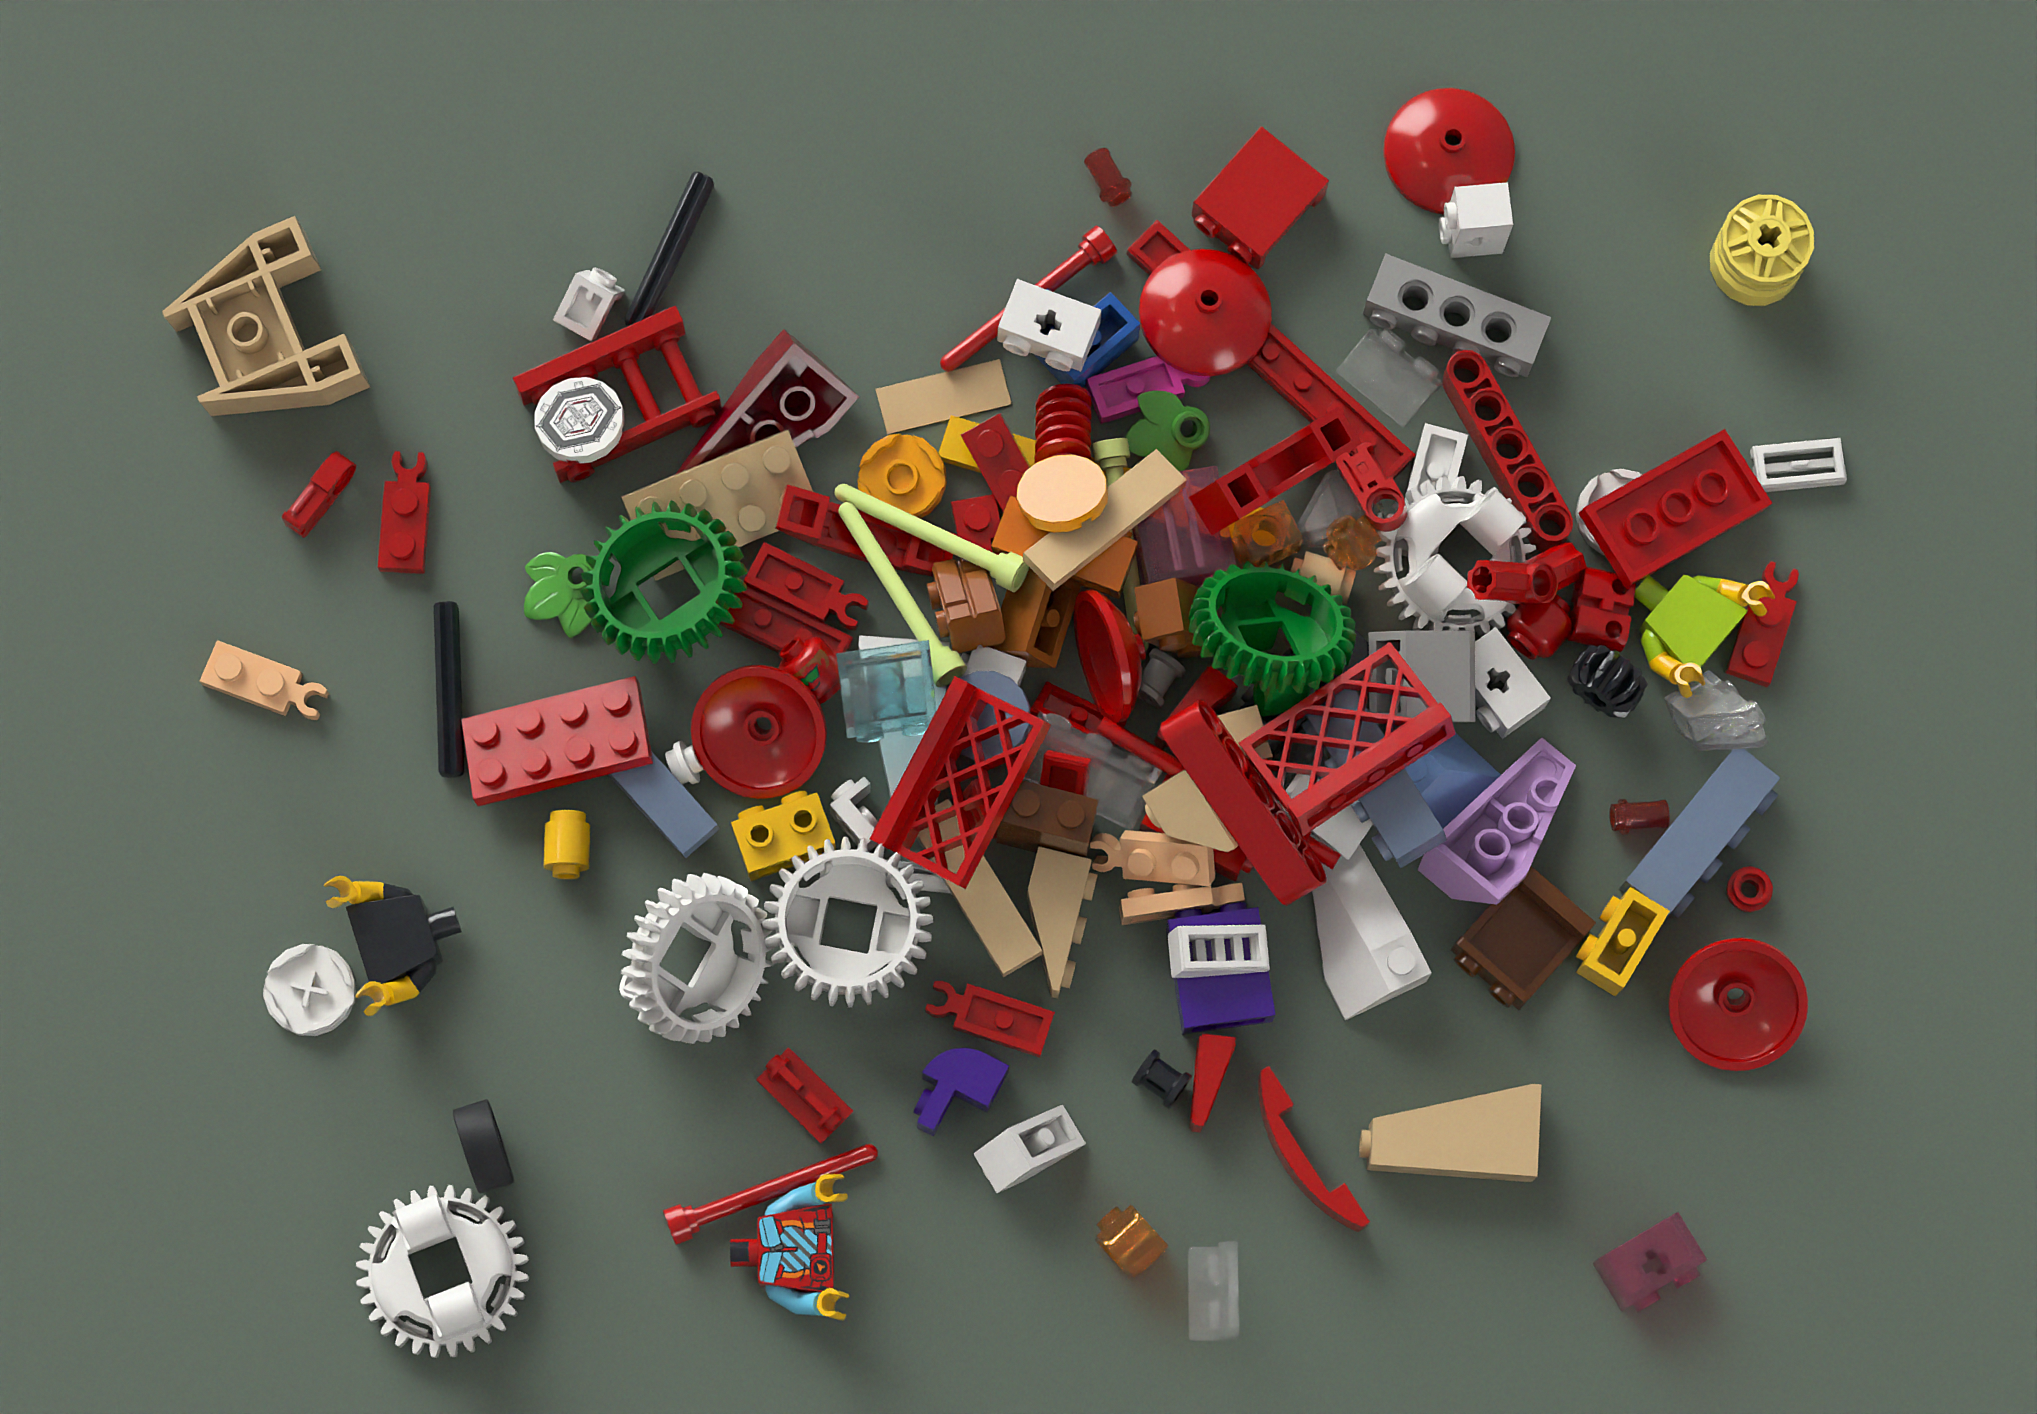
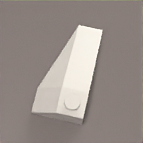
[1311,834,1432,1021]

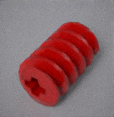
[1034,383,1092,464]

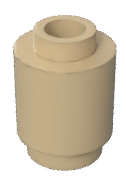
[1290,551,1356,605]

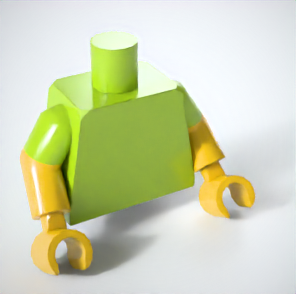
[1634,575,1775,698]

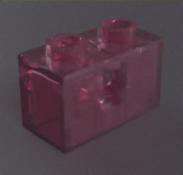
[1593,1212,1707,1312]

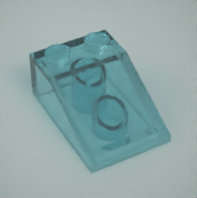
[836,640,937,743]

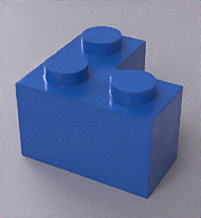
[1034,288,1141,387]

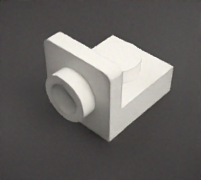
[553,268,625,341]
[830,777,878,852]

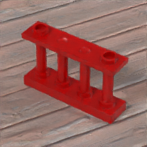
[512,305,722,483]

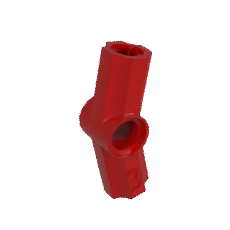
[1467,542,1587,604]

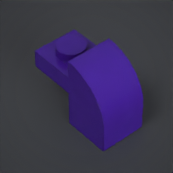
[913,1048,1009,1136]

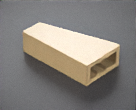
[1359,1084,1542,1182]

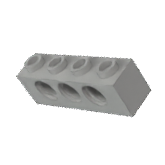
[1363,254,1551,377]

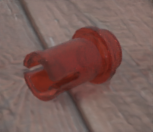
[1084,148,1132,207]
[1609,798,1670,835]

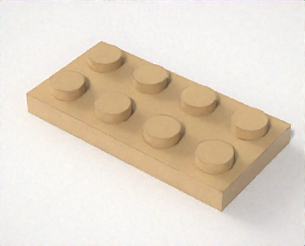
[621,430,813,581]

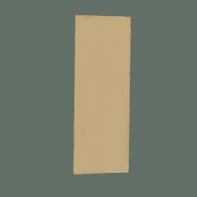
[876,359,1012,434]

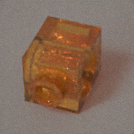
[1229,499,1303,567]
[1095,1205,1168,1282]

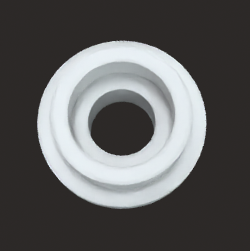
[665,741,704,785]

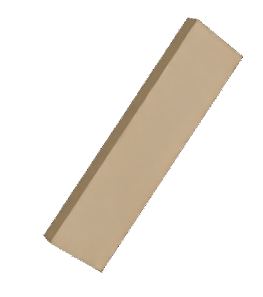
[1022,449,1187,591]
[917,799,1043,977]

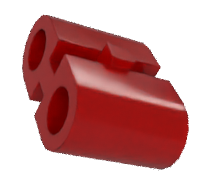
[1567,566,1636,652]

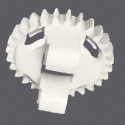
[1373,476,1536,637]
[762,836,933,1007]
[619,873,774,1044]
[356,1185,529,1358]

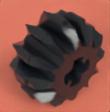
[1567,645,1648,718]

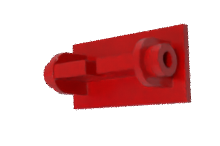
[756,1047,854,1144]

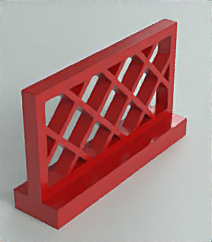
[1238,642,1456,836]
[869,676,1051,889]

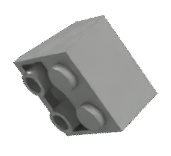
[1369,631,1475,723]

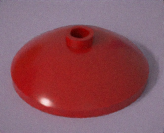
[1383,88,1515,214]
[1139,249,1272,376]
[1074,589,1146,723]
[691,665,827,799]
[1669,938,1808,1071]

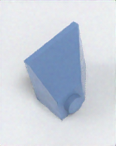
[1405,733,1501,829]

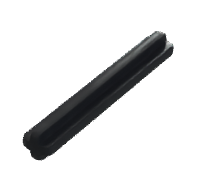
[625,171,714,327]
[433,601,464,778]

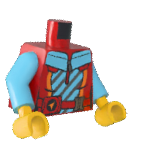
[730,1174,849,1320]

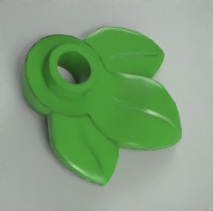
[1125,390,1210,473]
[524,552,594,638]

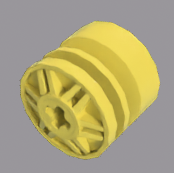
[1710,194,1814,306]

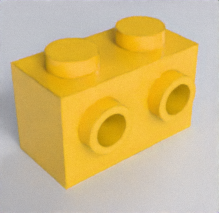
[731,791,836,881]
[1576,887,1670,996]

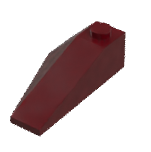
[676,329,859,474]

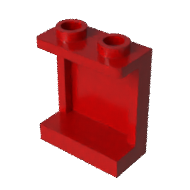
[1191,126,1329,270]

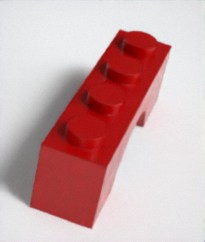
[1188,406,1362,536]

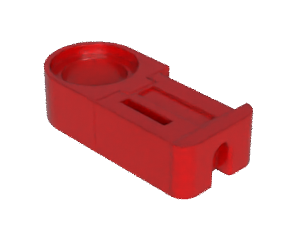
[1336,442,1407,532]
[282,451,357,538]

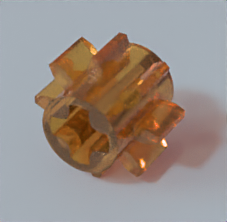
[1322,515,1381,571]

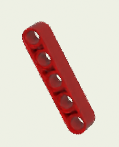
[1442,350,1573,552]
[1160,699,1327,906]

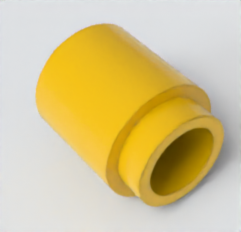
[543,810,590,879]

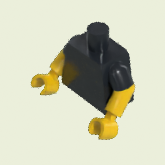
[324,876,462,1016]

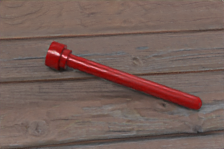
[940,225,1118,372]
[663,1144,878,1245]

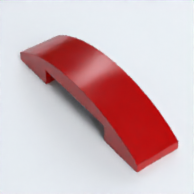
[775,484,958,577]
[1258,1066,1370,1232]

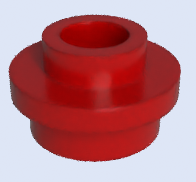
[1726,866,1773,912]

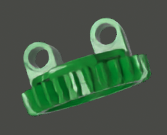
[580,500,747,664]
[1188,561,1356,717]

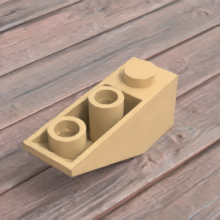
[1027,847,1098,999]

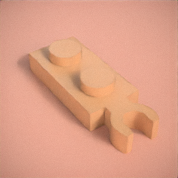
[200,640,329,720]
[1090,830,1215,886]
[1119,883,1245,925]

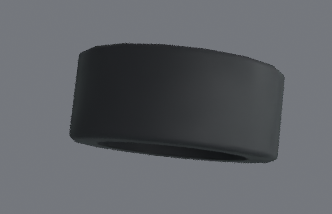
[453,1099,514,1194]

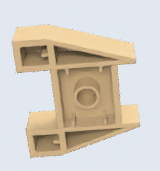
[162,216,370,416]

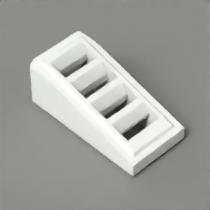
[1168,925,1270,978]

